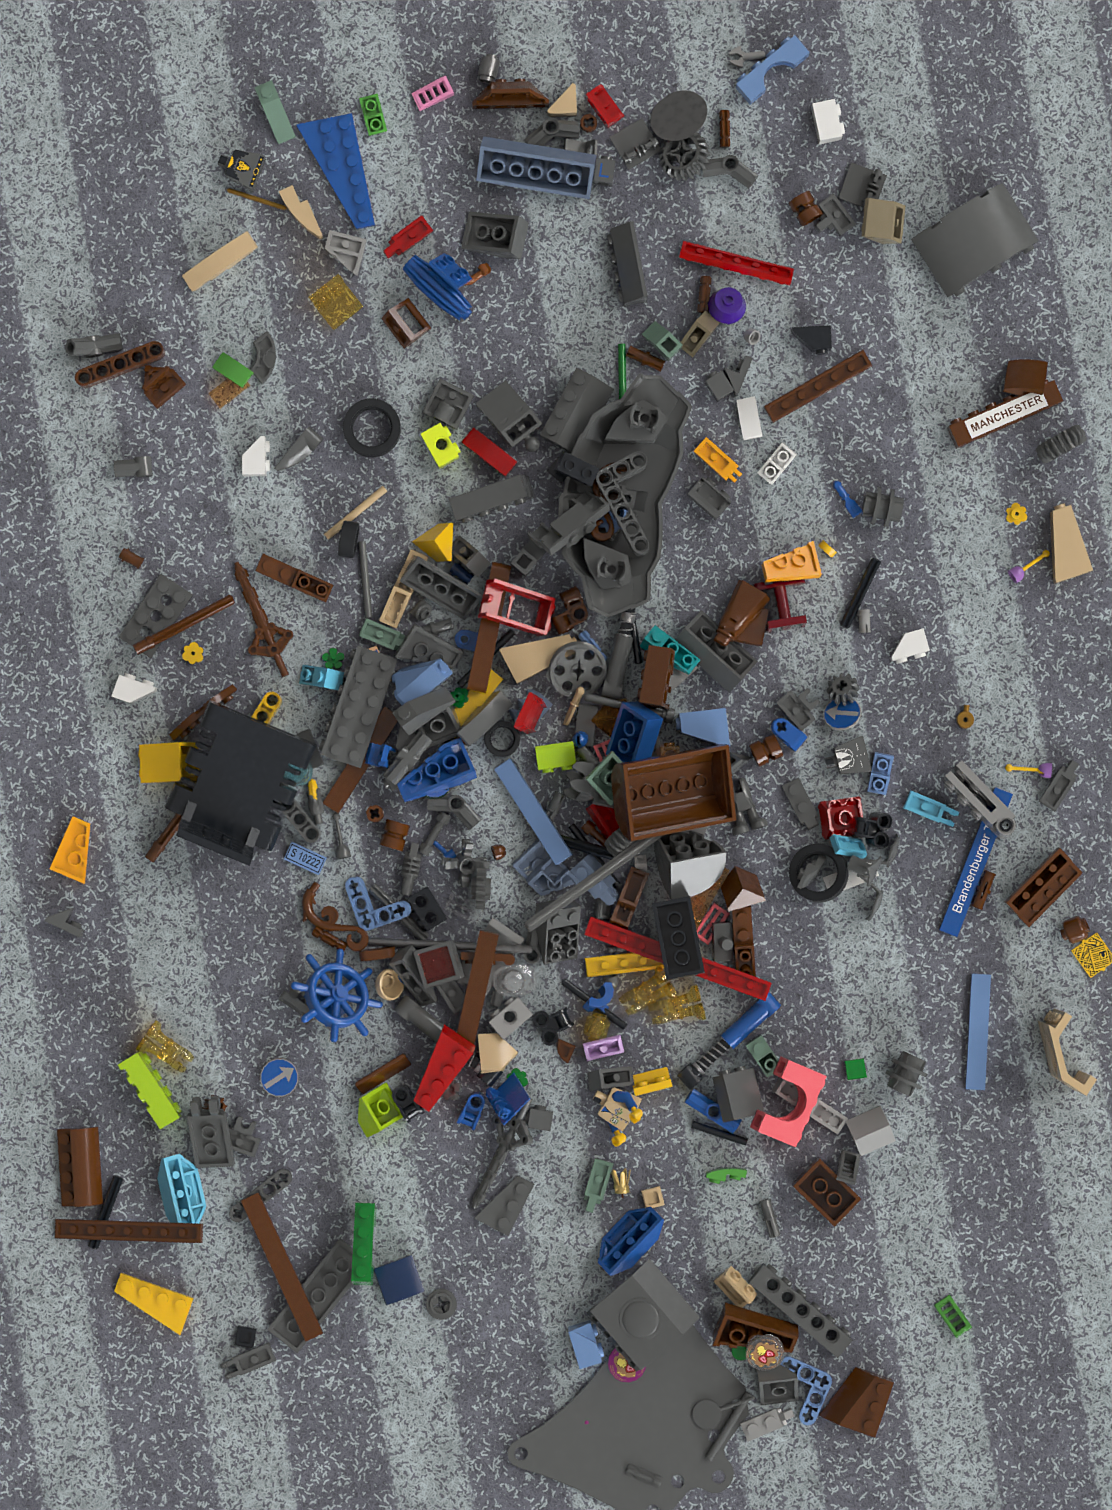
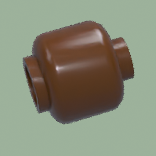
[1060,916,1090,944]

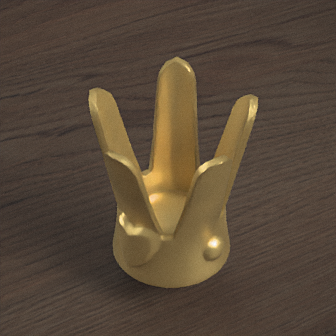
[611,1168,631,1198]

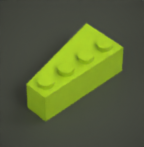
[118,1051,182,1129]

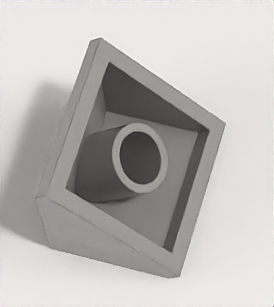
[846,1106,896,1156]

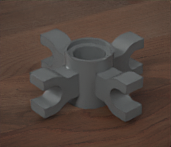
[441,839,490,887]

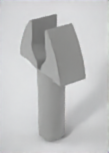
[729,46,765,68]

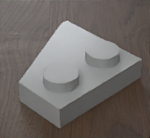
[325,230,367,276]

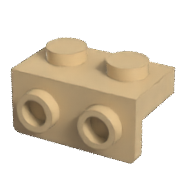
[714,1266,757,1308]

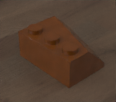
[819,1367,894,1438]

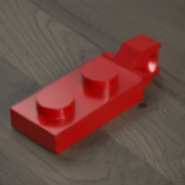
[383,215,433,258]

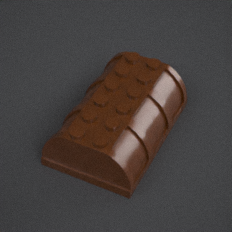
[611,744,736,841]

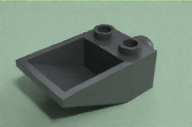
[475,380,542,452]

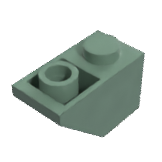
[641,321,683,362]
[745,1034,779,1078]

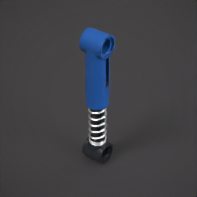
[677,992,781,1090]

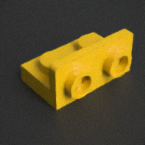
[633,1067,673,1096]

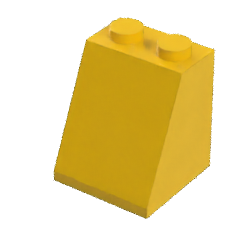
[138,742,200,783]

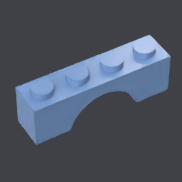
[735,35,810,105]

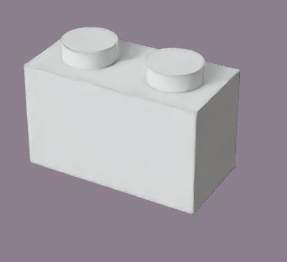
[811,99,845,144]

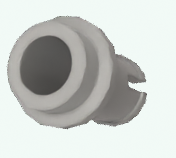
[856,609,872,633]

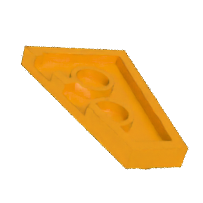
[761,541,822,582]
[49,816,90,884]

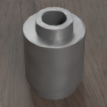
[477,54,500,84]

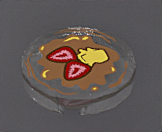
[746,1334,784,1371]

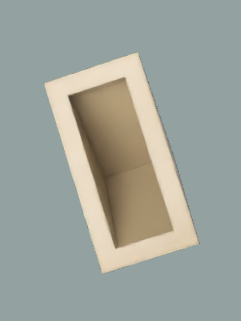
[547,83,577,117]

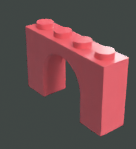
[750,1056,827,1147]

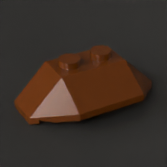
[472,79,549,109]

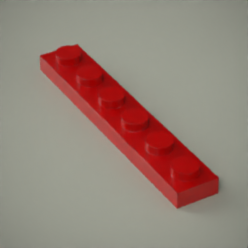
[679,241,794,286]

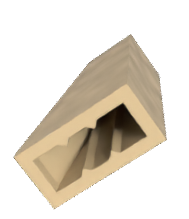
[1050,503,1093,584]
[499,634,577,684]

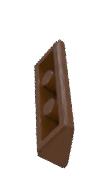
[355,1053,411,1094]

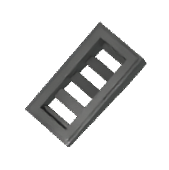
[836,1149,861,1185]

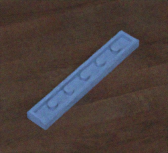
[494,759,573,865]
[965,974,991,1090]

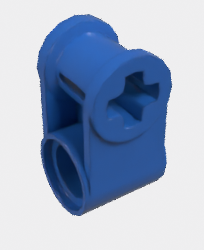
[771,718,808,752]
[457,1092,485,1130]

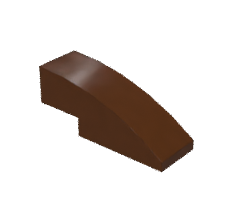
[609,867,649,930]

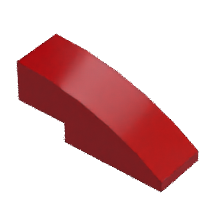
[461,427,517,478]

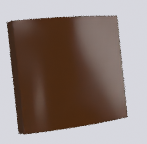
[1003,359,1048,396]

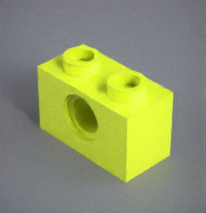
[421,423,461,469]

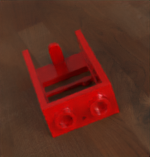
[478,578,556,637]

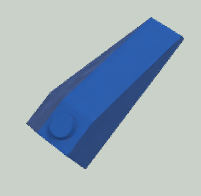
[397,738,477,802]

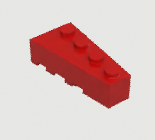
[414,1024,475,1112]

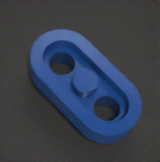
[455,630,478,652]

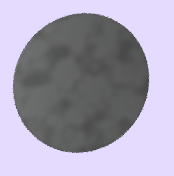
[650,90,708,141]

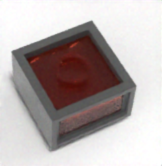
[413,940,465,989]

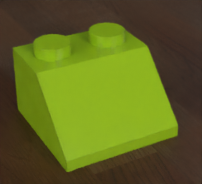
[535,741,576,773]

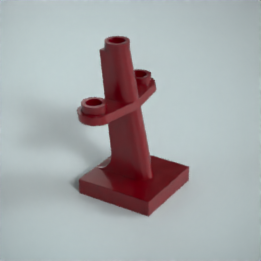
[753,557,807,633]

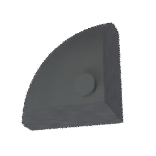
[653,831,726,900]

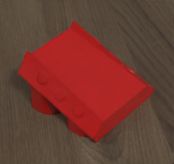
[514,692,547,734]
[818,796,863,840]

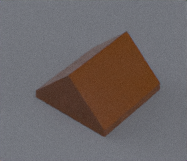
[720,866,766,911]

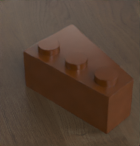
[637,645,675,710]

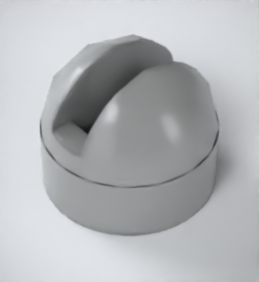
[744,328,761,345]

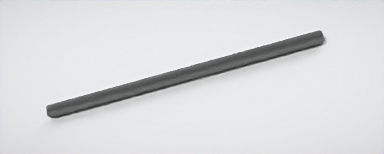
[524,835,664,932]

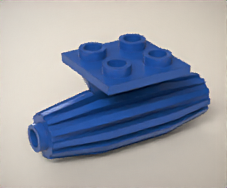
[403,253,472,320]

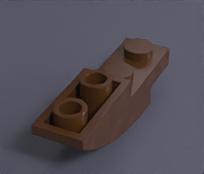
[255,553,334,602]
[732,905,756,977]

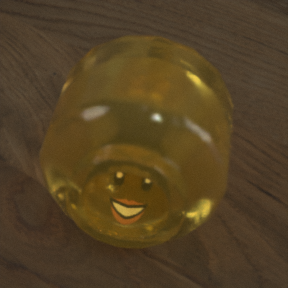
[583,1012,610,1041]

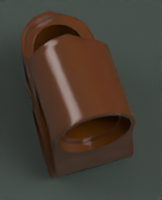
[551,586,588,635]

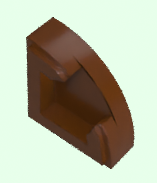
[557,1038,576,1063]

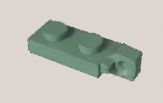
[359,618,405,651]
[584,1158,614,1213]

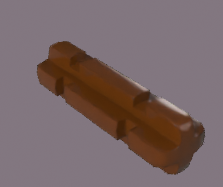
[719,110,730,148]
[697,276,712,313]
[312,927,347,951]

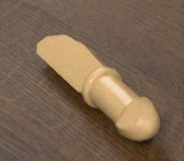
[563,687,584,726]

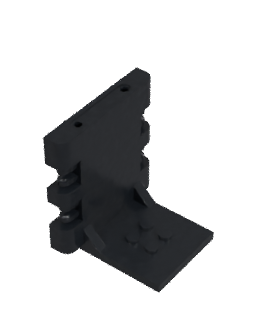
[165,700,317,866]

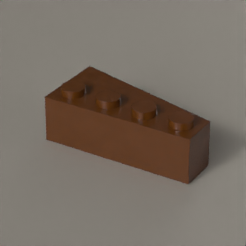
[713,1302,799,1353]

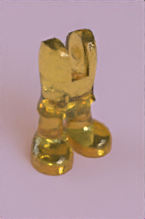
[619,965,678,1015]
[648,984,706,1025]
[135,1020,195,1073]

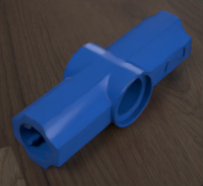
[684,1088,742,1134]

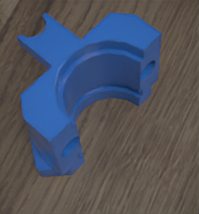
[365,743,396,769]
[582,982,614,1013]

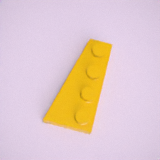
[114,1272,194,1335]

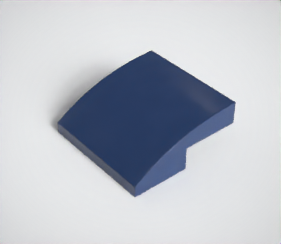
[374,1255,425,1305]

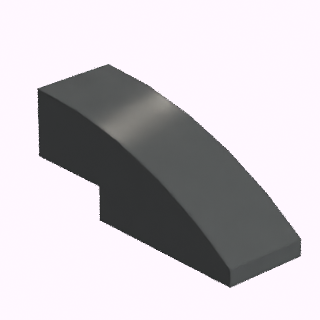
[456,691,513,747]

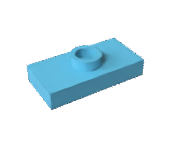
[830,834,867,859]

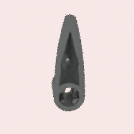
[274,427,323,471]

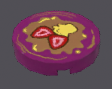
[608,1349,646,1382]

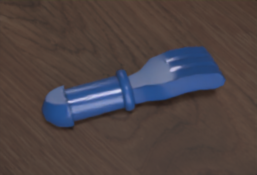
[833,481,862,518]

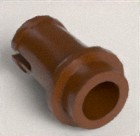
[119,548,145,569]

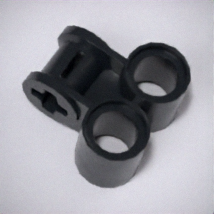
[852,812,892,849]
[533,1007,575,1046]

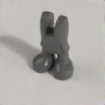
[732,777,768,836]

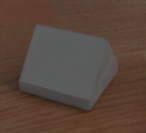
[593,899,612,920]

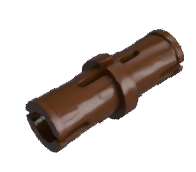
[626,345,665,372]
[971,870,996,910]

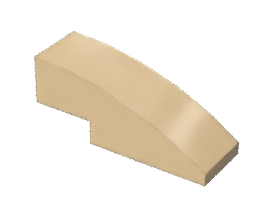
[279,185,323,239]

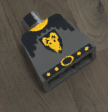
[218,150,266,193]

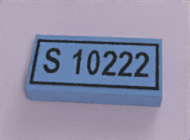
[284,842,327,875]

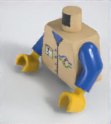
[592,1088,643,1147]

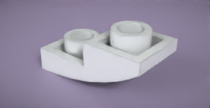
[736,396,763,440]
[757,442,797,485]

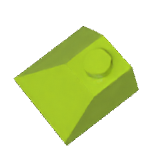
[358,1082,403,1138]

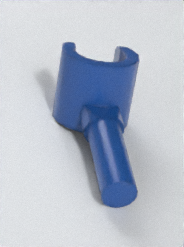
[433,841,457,858]

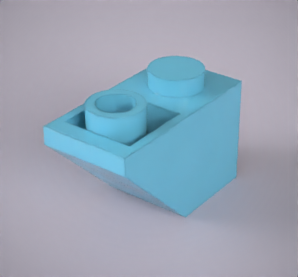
[299,665,344,691]

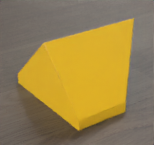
[412,523,453,562]

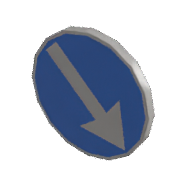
[824,699,861,731]
[260,1059,298,1097]

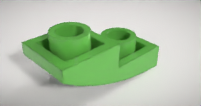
[359,93,387,136]
[212,352,253,389]
[705,1167,747,1184]

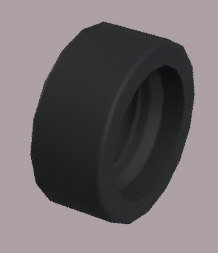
[338,520,359,558]
[484,720,520,757]

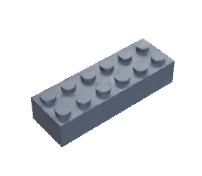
[476,136,597,199]

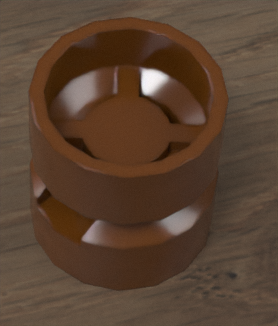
[788,191,823,227]
[749,734,784,767]
[379,819,410,851]

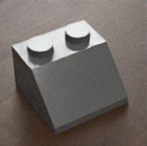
[418,704,461,748]

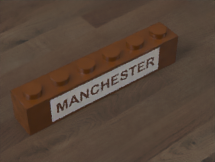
[947,379,1063,449]

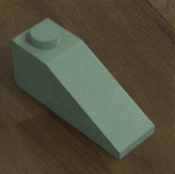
[254,80,296,144]

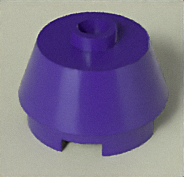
[708,287,746,325]

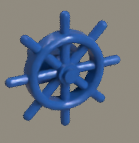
[291,948,383,1042]

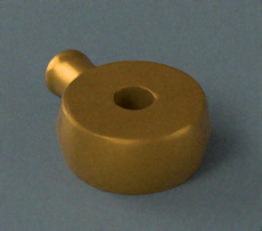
[956,705,974,729]

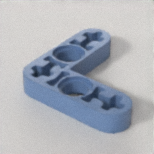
[345,876,411,931]
[779,1356,832,1425]

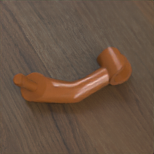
[465,263,491,285]

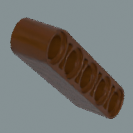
[75,341,165,388]

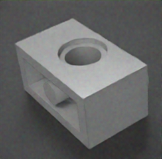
[489,996,533,1040]

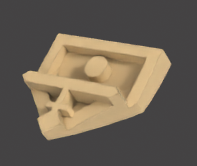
[478,1033,518,1073]

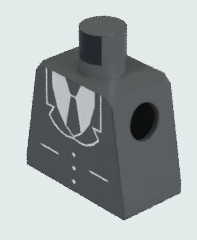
[824,736,872,774]

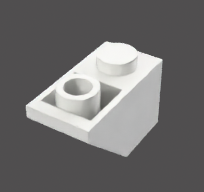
[242,436,270,477]
[890,628,930,664]
[112,673,157,703]

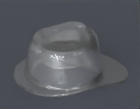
[492,964,537,996]

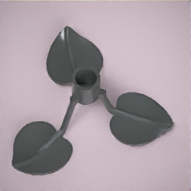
[847,834,900,921]

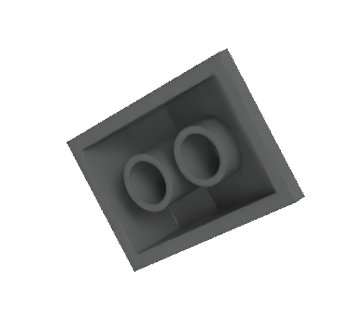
[461,212,529,260]

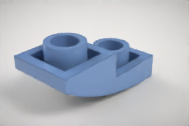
[867,752,894,795]

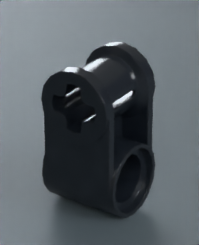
[392,1084,425,1123]

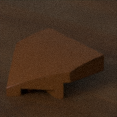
[142,365,186,409]

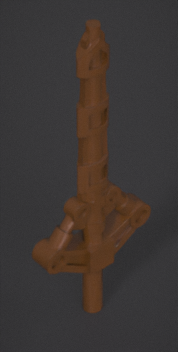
[234,562,294,678]

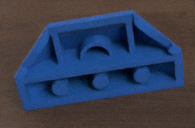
[598,1207,664,1276]

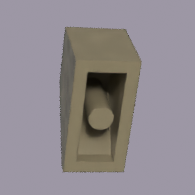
[680,311,720,358]

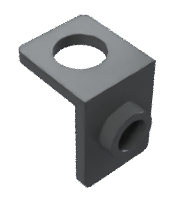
[564,139,598,158]

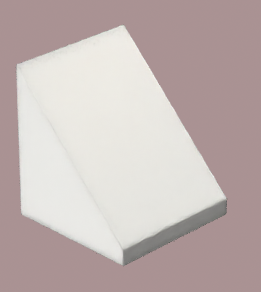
[634,855,647,872]

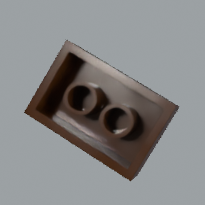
[792,1157,861,1227]

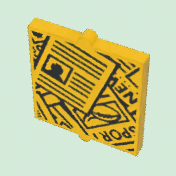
[1071,932,1112,978]

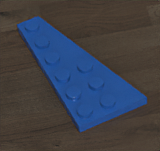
[296,113,375,230]

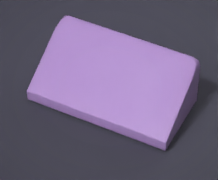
[583,1035,624,1061]

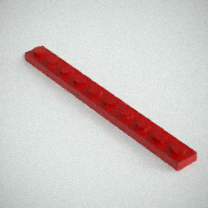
[584,917,772,1001]

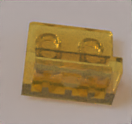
[309,273,363,330]

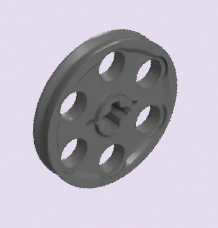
[549,641,607,698]

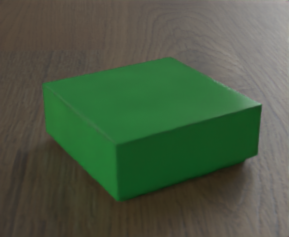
[845,1058,867,1080]

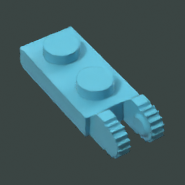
[903,790,959,827]

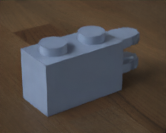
[570,854,619,906]

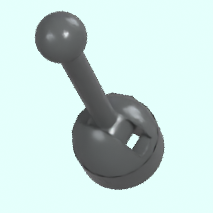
[332,813,351,859]

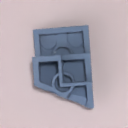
[512,838,580,896]

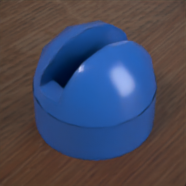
[572,731,589,748]

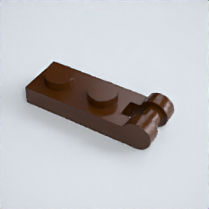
[461,952,515,966]

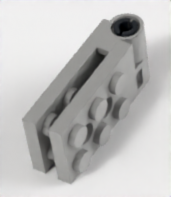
[943,760,1016,839]

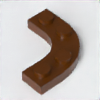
[169,684,237,740]

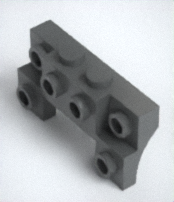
[527,488,610,556]

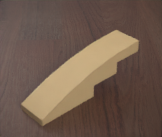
[182,231,258,292]
[379,549,429,629]

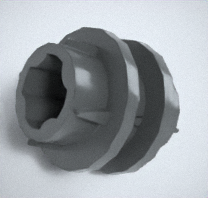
[861,487,904,527]
[886,1051,928,1096]

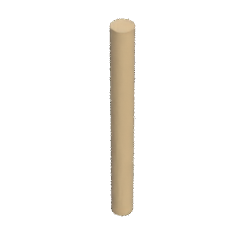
[324,486,387,540]

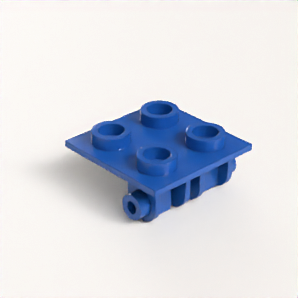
[486,1073,530,1125]

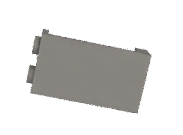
[455,918,524,997]

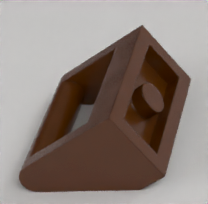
[381,298,432,349]

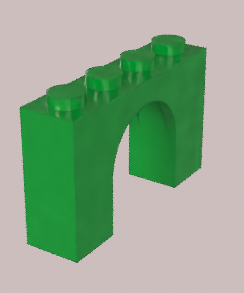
[351,1203,377,1286]

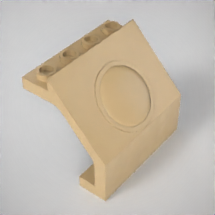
[1038,1009,1097,1096]

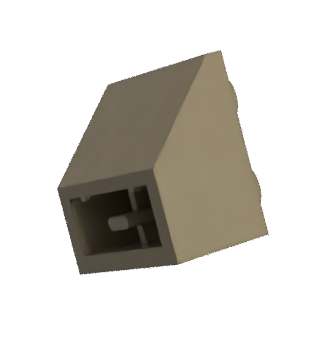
[861,198,906,244]

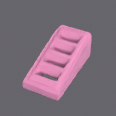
[412,76,454,111]

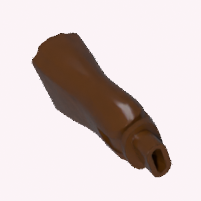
[713,580,770,647]

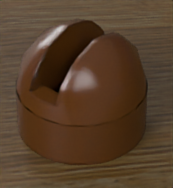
[491,844,506,861]

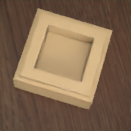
[641,1186,665,1208]

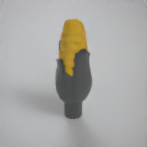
[306,779,324,825]

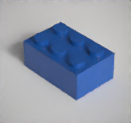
[606,701,664,762]

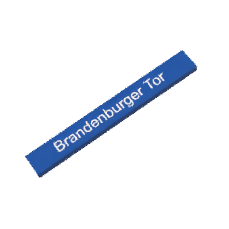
[939,787,1013,937]

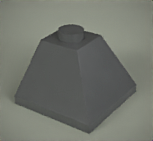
[756,1362,799,1405]

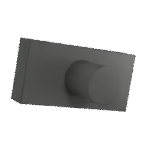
[712,921,733,962]

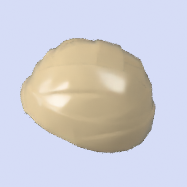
[375,969,404,1001]

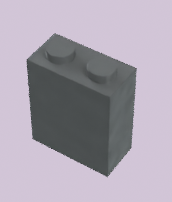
[712,1066,764,1123]

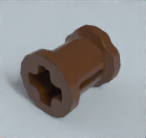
[366,805,384,822]

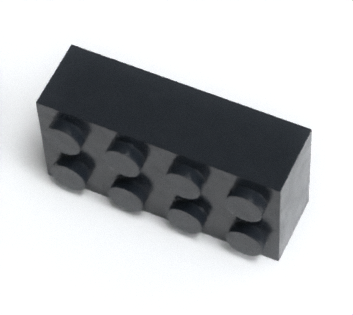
[652,896,705,981]

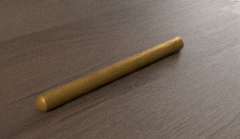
[226,188,287,210]

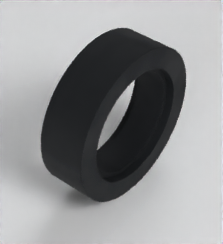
[343,398,401,457]
[789,843,849,903]

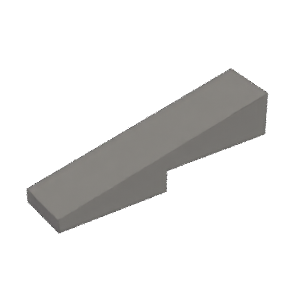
[771,1077,848,1134]

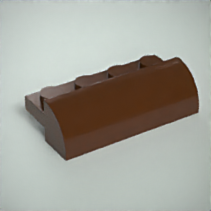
[1004,847,1083,927]
[57,1127,103,1207]

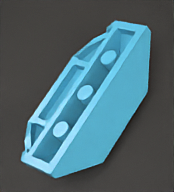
[157,1154,206,1223]

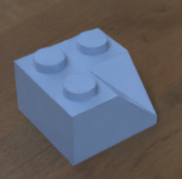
[568,1320,604,1369]

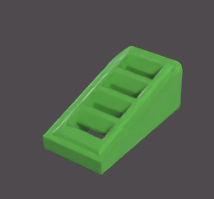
[934,1295,972,1338]

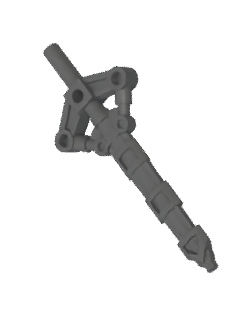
[472,1098,533,1209]

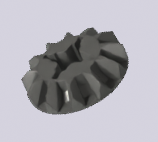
[426,1289,457,1320]

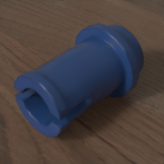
[449,562,474,585]

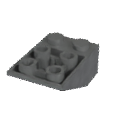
[535,900,581,965]

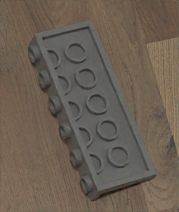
[318,645,398,768]

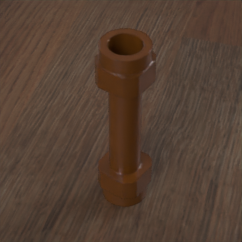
[581,820,607,847]

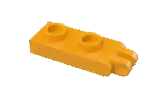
[693,437,742,483]

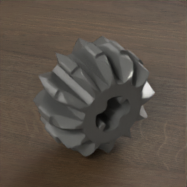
[827,673,860,706]

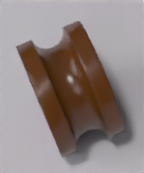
[580,114,597,133]

